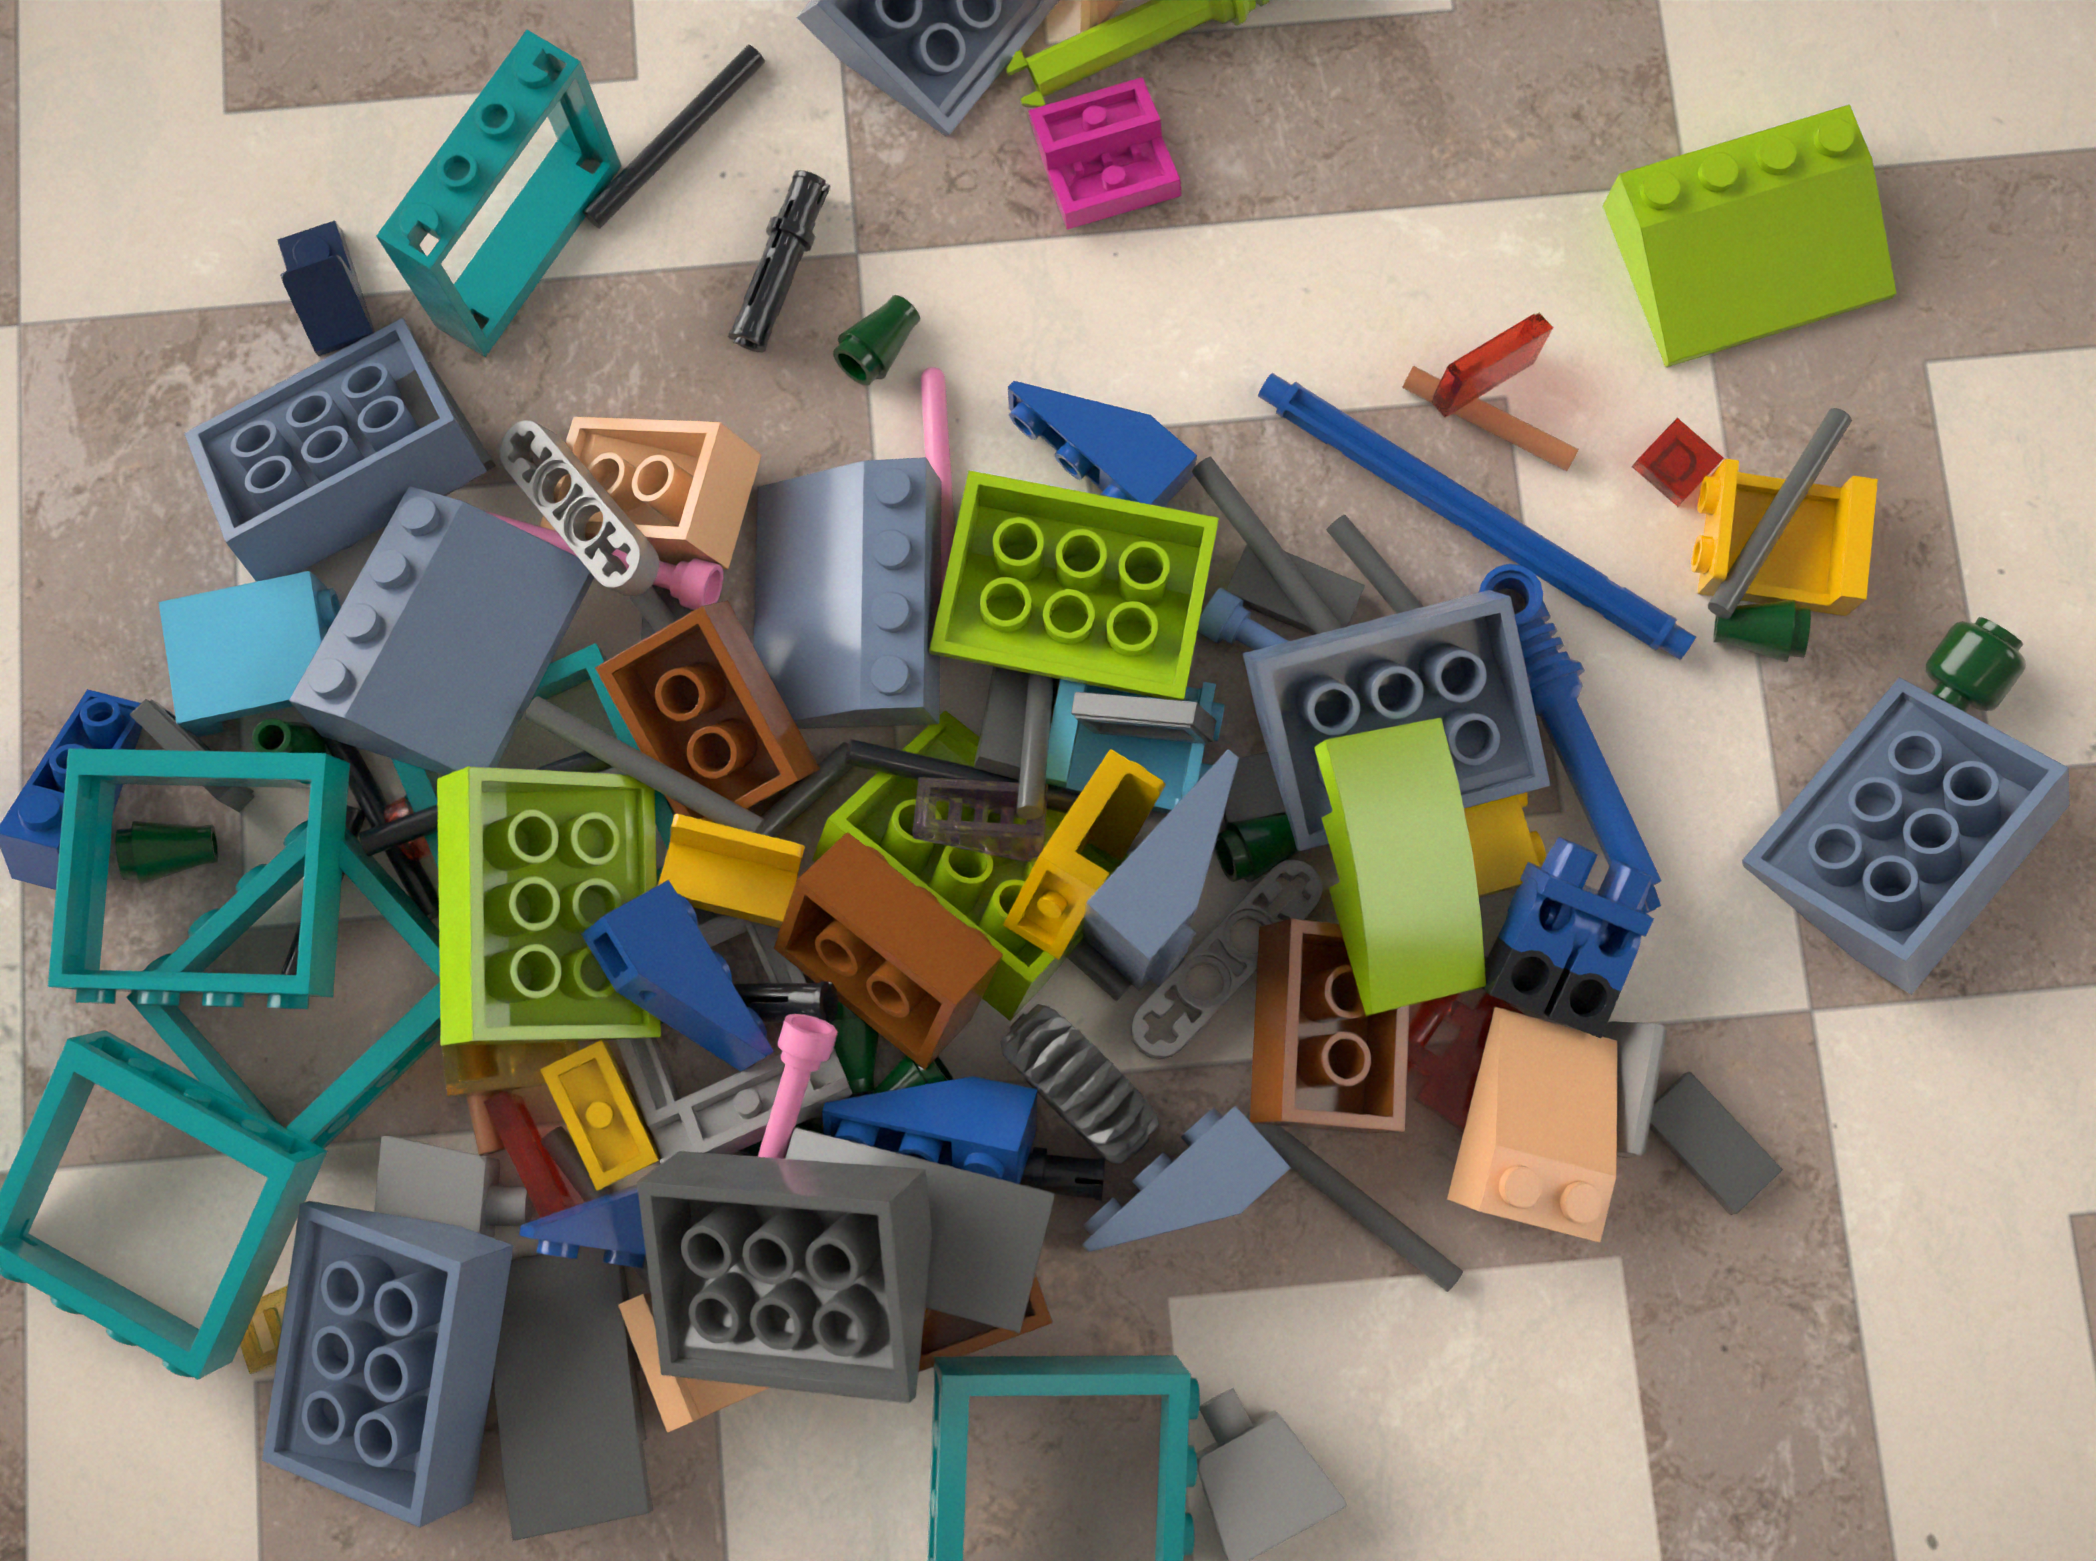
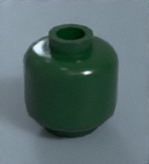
[1925,617,2026,712]

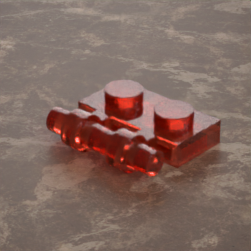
[1407,992,1525,1133]

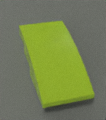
[1314,717,1486,1016]

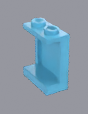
[158,571,341,737]
[1046,679,1225,814]

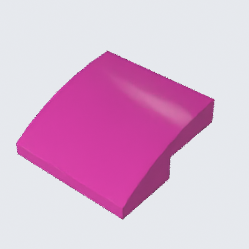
[1028,77,1182,230]

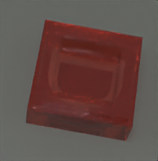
[1632,418,1724,507]

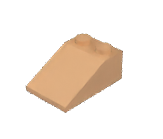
[540,417,762,569]
[1447,1007,1617,1242]

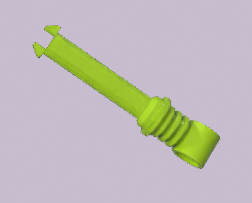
[1007,0,1270,108]

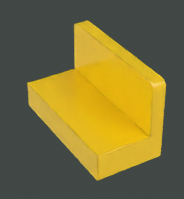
[658,814,805,928]
[540,1040,662,1191]

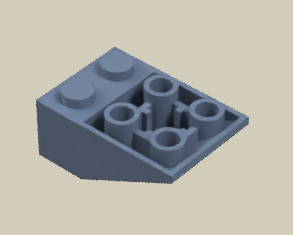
[1081,1106,1291,1252]

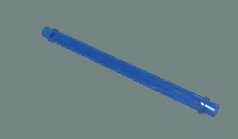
[1258,373,1696,660]

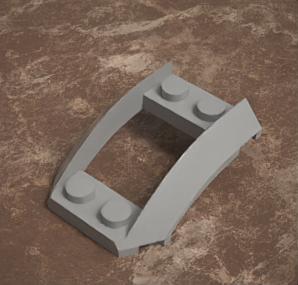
[616,908,852,1164]

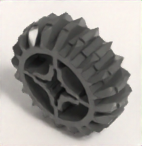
[1000,1004,1159,1165]

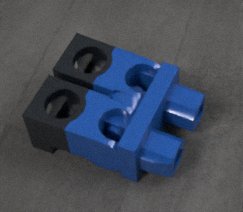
[1482,837,1654,1038]

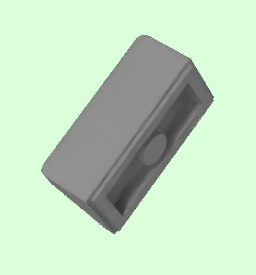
[1602,1021,1667,1158]

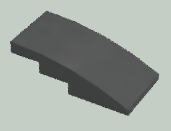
[785,1128,1055,1333]
[494,1246,653,1541]

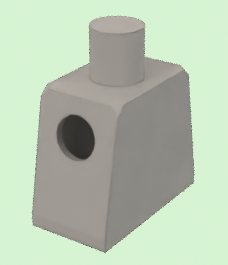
[374,1136,534,1238]
[1196,1388,1347,1561]

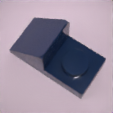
[277,220,375,356]

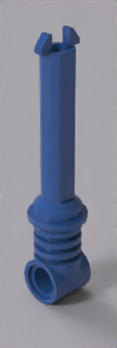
[1478,564,1661,913]

